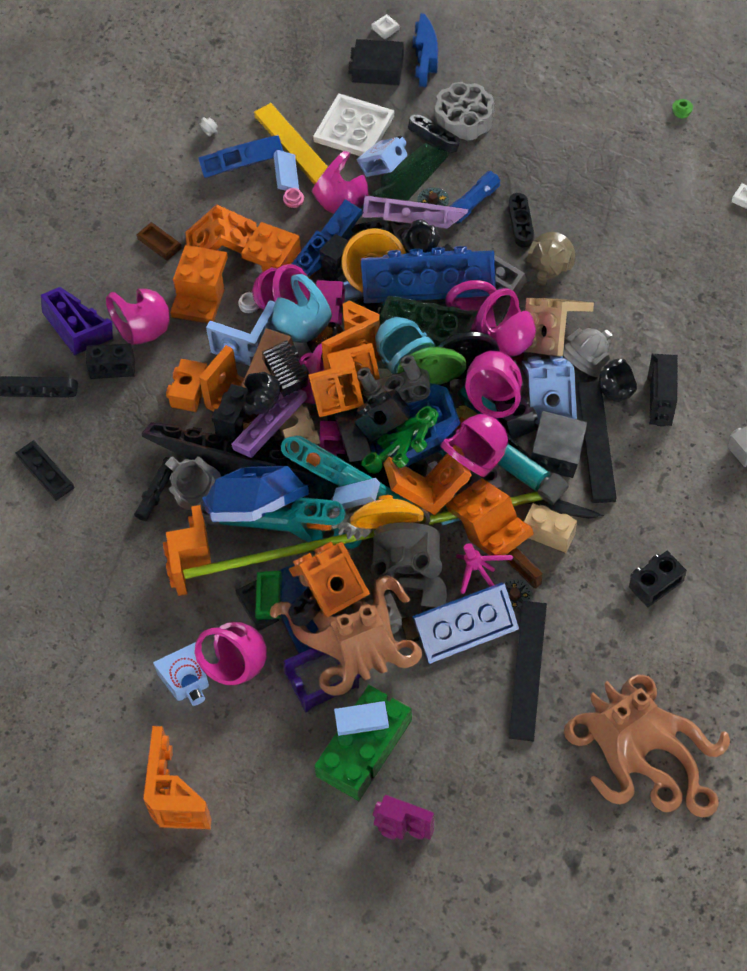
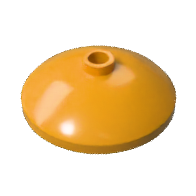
[341,229,406,293]
[350,495,424,529]

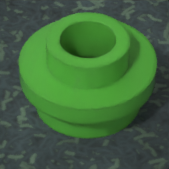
[672,99,693,118]

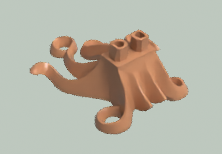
[270,574,422,696]
[564,675,730,817]

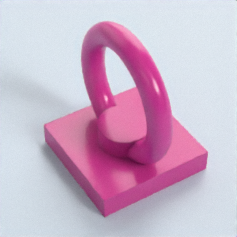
[445,280,498,336]

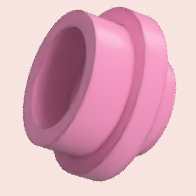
[283,188,304,208]

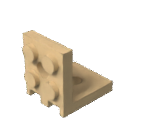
[524,298,594,356]

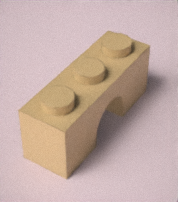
[279,405,320,461]

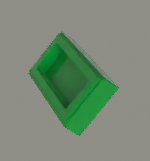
[255,571,282,620]

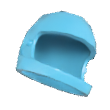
[272,274,332,343]
[375,317,435,374]

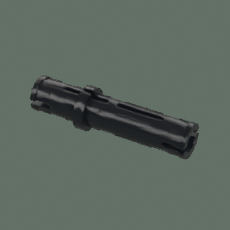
[134,457,173,521]

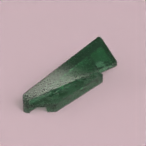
[371,143,448,201]

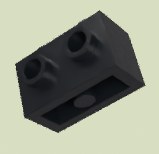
[212,384,251,440]

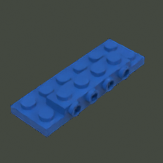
[361,246,496,303]

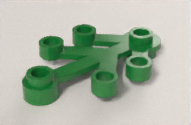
[362,406,439,474]

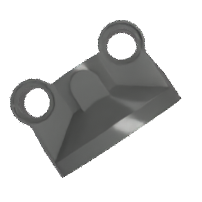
[370,522,442,581]

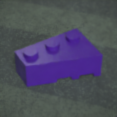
[41,287,113,355]

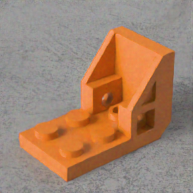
[321,301,382,370]
[143,726,212,829]

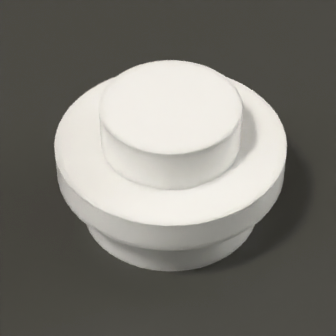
[199,117,218,137]
[238,292,259,313]

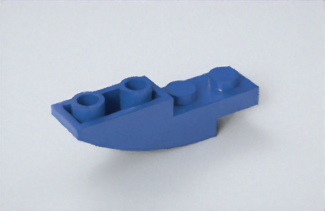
[412,13,438,87]
[198,135,283,178]
[292,199,363,276]

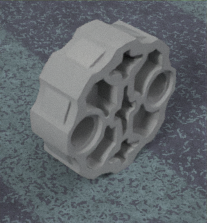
[435,82,494,141]

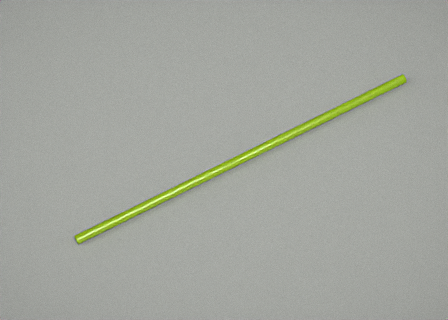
[183,492,543,579]

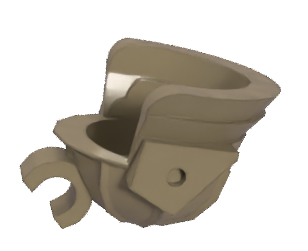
[527,232,575,286]

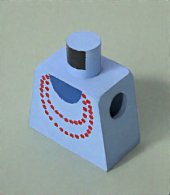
[356,136,407,177]
[153,643,209,706]

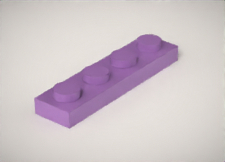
[232,389,307,458]

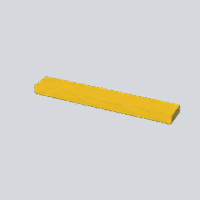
[254,103,328,185]

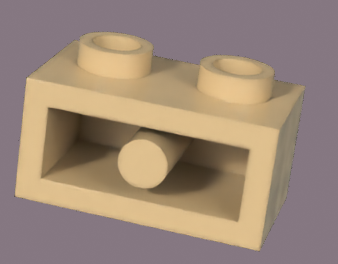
[524,504,577,553]

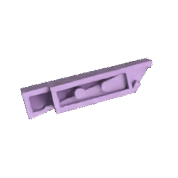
[362,196,468,229]

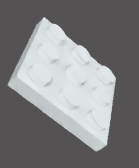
[313,94,394,156]

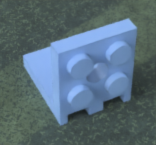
[206,300,278,366]
[522,355,577,424]

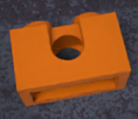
[166,359,207,412]

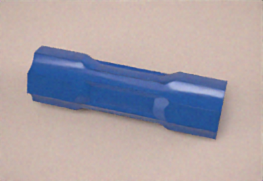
[449,171,501,224]

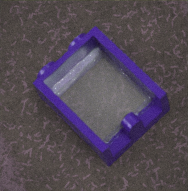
[284,648,361,713]

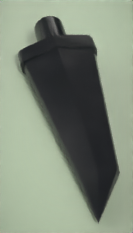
[525,493,604,519]

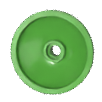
[397,347,466,385]

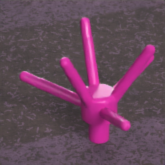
[456,543,513,594]

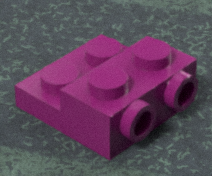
[373,795,434,840]

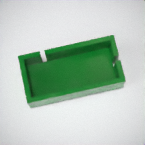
[314,685,412,801]

